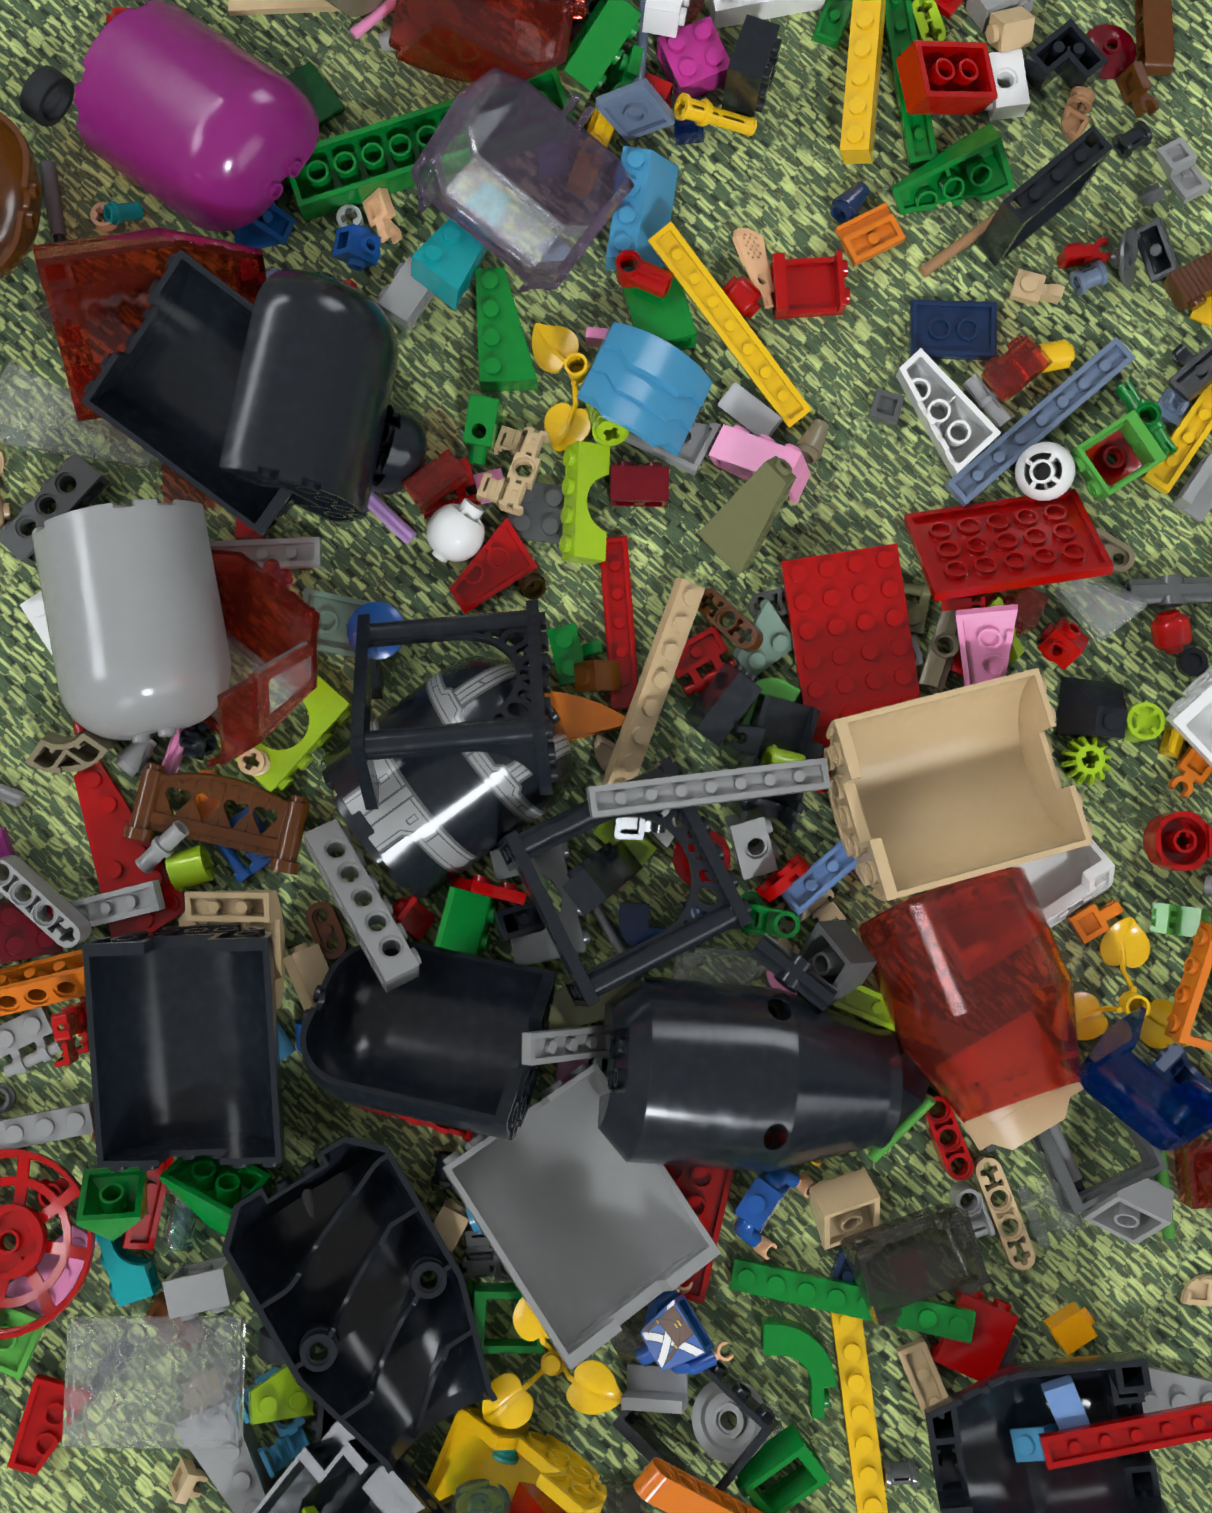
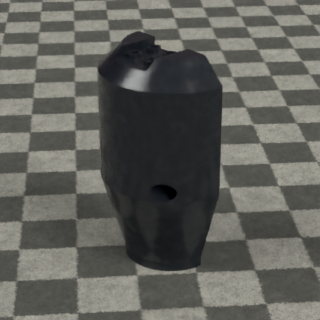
[598,975,903,1172]
[222,1136,498,1474]

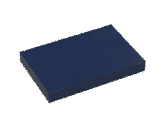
[909,300,997,361]

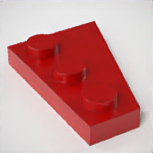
[448,517,538,614]

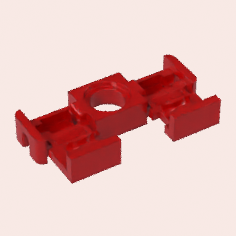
[51,998,89,1067]

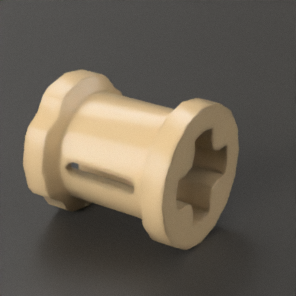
[237,748,271,777]

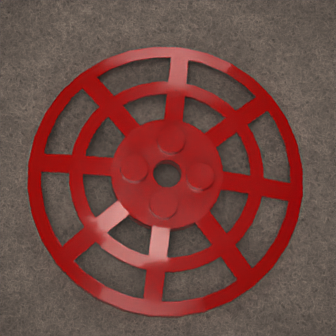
[0,1149,96,1340]

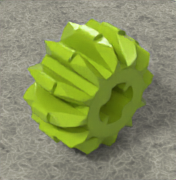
[1060,736,1113,785]

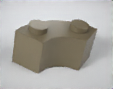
[25,730,118,774]

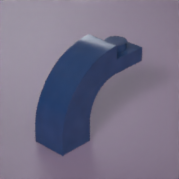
[1149,1043,1212,1127]

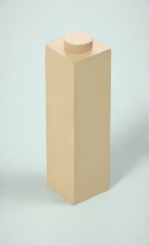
[282,942,329,1012]

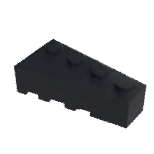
[561,840,643,916]

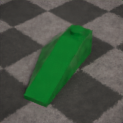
[891,124,1015,215]

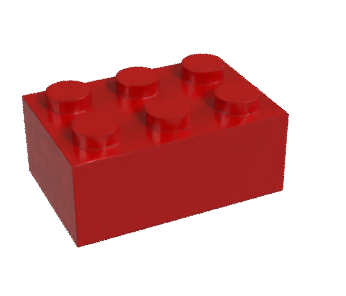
[896,40,998,115]

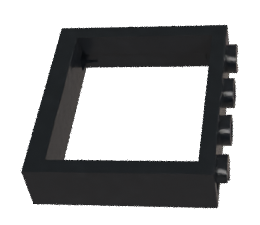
[976,125,1113,266]
[612,1360,779,1492]

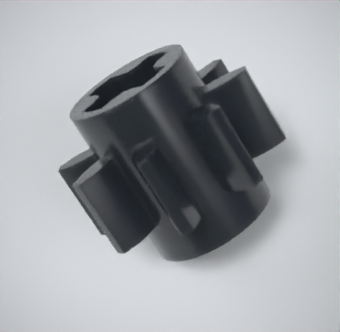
[179,723,217,760]

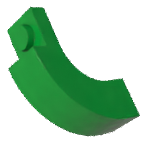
[761,1316,837,1419]

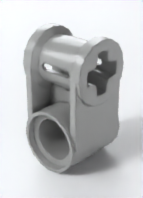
[949,1182,995,1245]

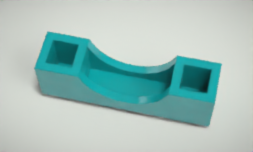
[95,1234,162,1307]

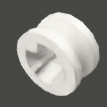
[336,204,364,228]

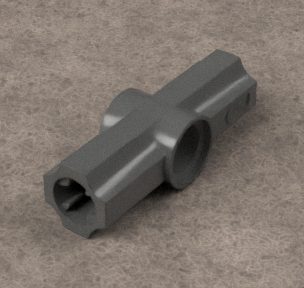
[1123,574,1212,608]

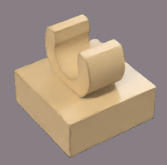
[168,1457,208,1505]

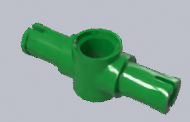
[1115,380,1178,457]

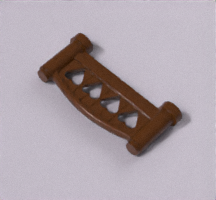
[123,762,310,875]

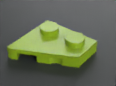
[248,1366,313,1425]

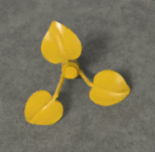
[532,323,592,452]
[1054,917,1190,1049]
[482,1297,623,1429]

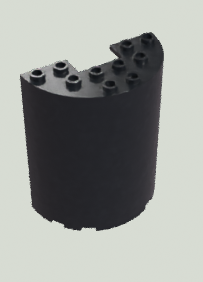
[81,249,296,536]
[82,925,286,1172]

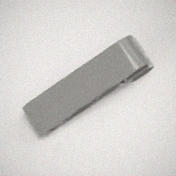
[0,855,92,948]

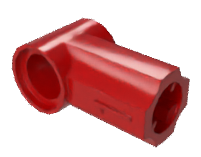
[615,250,674,299]

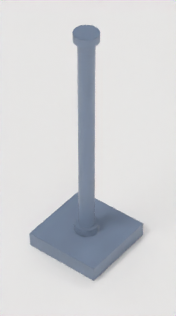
[595,0,675,142]

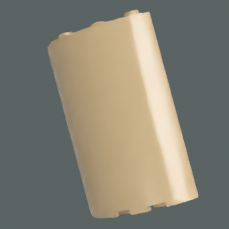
[824,668,1093,901]

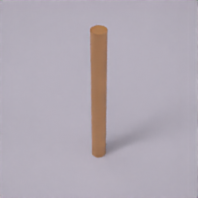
[918,203,1016,278]

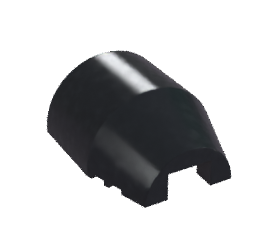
[924,1350,1169,1513]

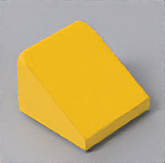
[1159,725,1185,759]

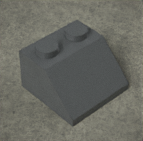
[798,920,877,1007]

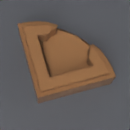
[1061,105,1091,143]

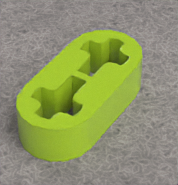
[912,0,946,41]

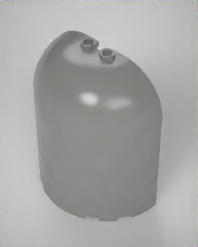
[32,499,231,743]

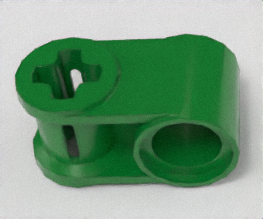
[741,903,800,938]

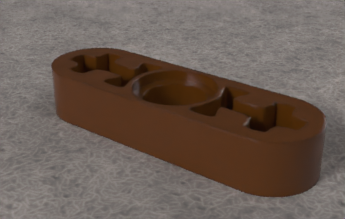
[698,588,763,652]

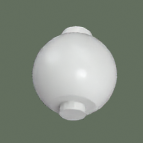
[1015,442,1075,501]
[427,498,485,563]

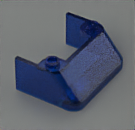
[1077,1006,1212,1151]

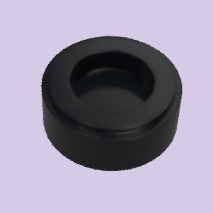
[1176,647,1208,677]

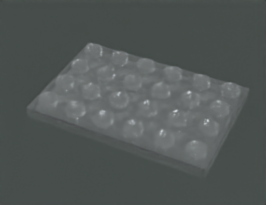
[62,1316,246,1449]

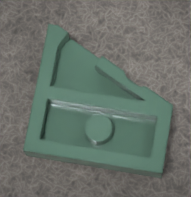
[733,599,793,676]

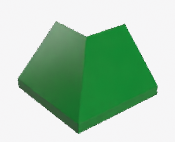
[76,1167,148,1241]

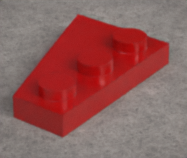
[7,1373,96,1475]

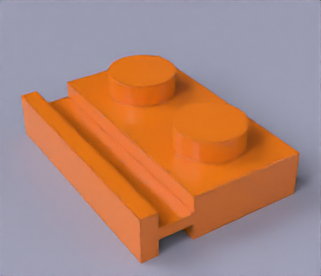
[834,202,906,267]

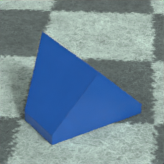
[234,203,296,255]

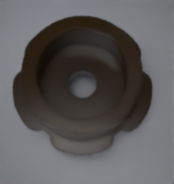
[518,572,546,600]

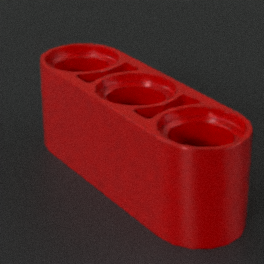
[922,1092,974,1181]

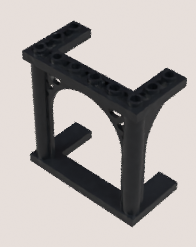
[350,600,558,810]
[496,756,753,1007]

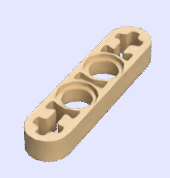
[973,1155,1036,1270]

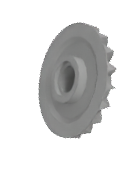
[692,1378,764,1464]

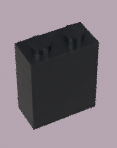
[685,661,763,747]

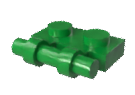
[604,44,644,93]

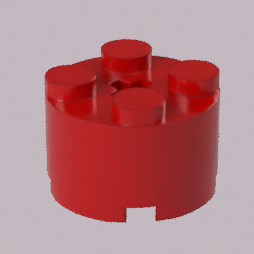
[1143,811,1212,871]

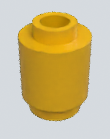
[1028,339,1075,373]

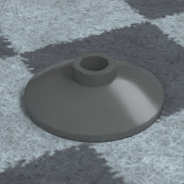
[1111,227,1138,287]

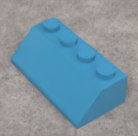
[606,146,679,271]

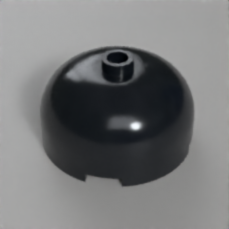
[371,404,427,494]

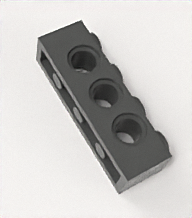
[0,453,110,567]

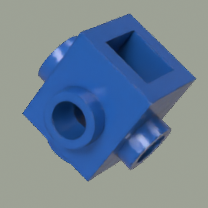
[332,224,381,271]

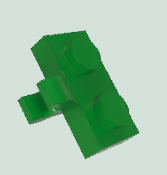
[547,623,603,687]

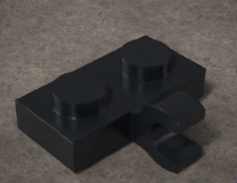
[1168,342,1212,403]

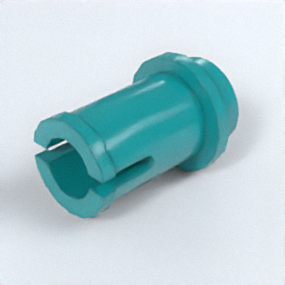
[103,201,144,225]

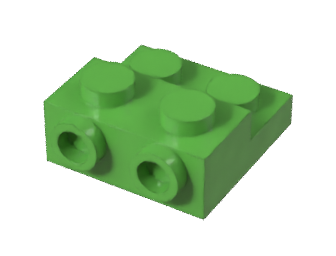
[0,1296,46,1380]

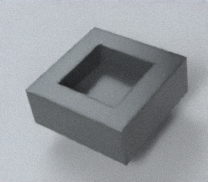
[868,388,905,426]

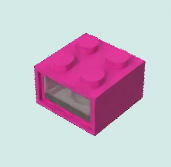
[656,16,730,99]

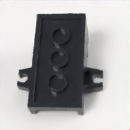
[726,693,827,832]

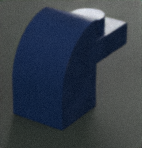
[619,902,667,947]

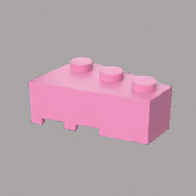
[709,424,811,504]

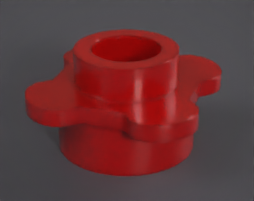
[38,1178,69,1209]

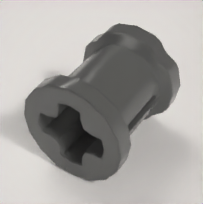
[882,1458,917,1489]

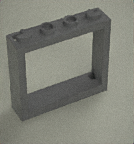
[1031,1055,1168,1215]

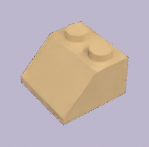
[809,1168,880,1250]

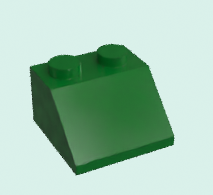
[434,886,499,957]

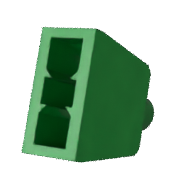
[463,394,504,466]

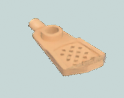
[732,228,774,309]

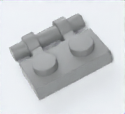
[0,1006,63,1077]

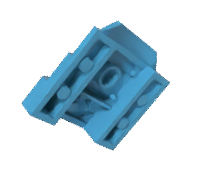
[576,322,713,457]

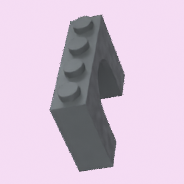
[490,841,591,966]

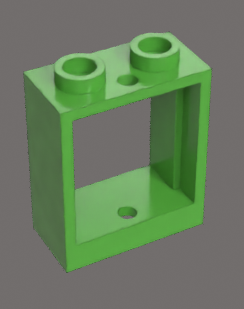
[1070,410,1167,503]

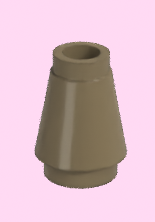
[795,419,829,464]

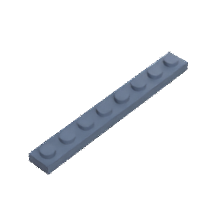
[944,337,1136,507]

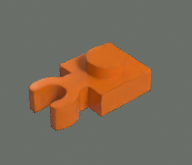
[1167,745,1212,798]

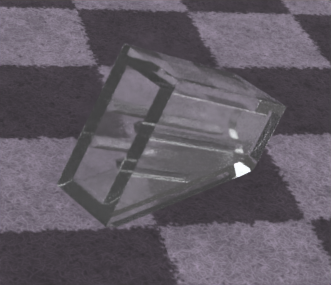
[1052,577,1148,644]

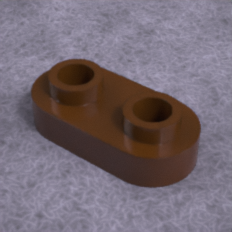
[306,902,348,959]

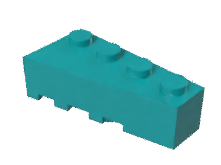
[411,183,508,311]

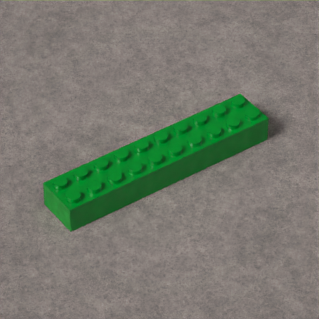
[288,66,575,221]

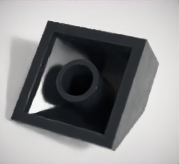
[1056,677,1127,741]

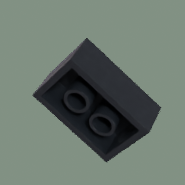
[721,14,783,118]

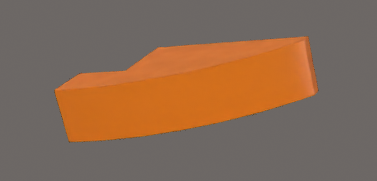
[545,692,625,741]

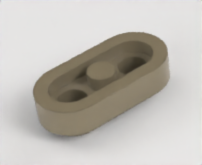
[1095,528,1135,574]

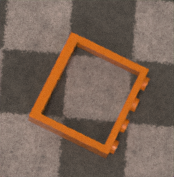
[1164,921,1212,1052]

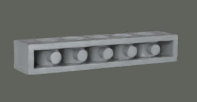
[304,819,422,993]

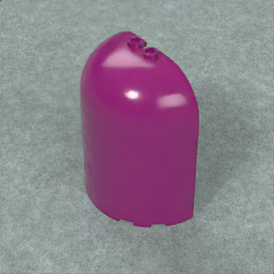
[74,0,319,232]

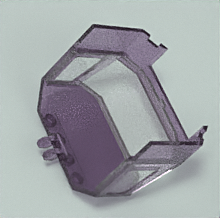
[411,67,635,292]

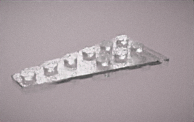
[0,361,156,469]

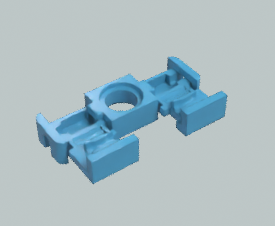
[233,1366,310,1478]

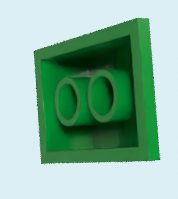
[160,1155,272,1236]

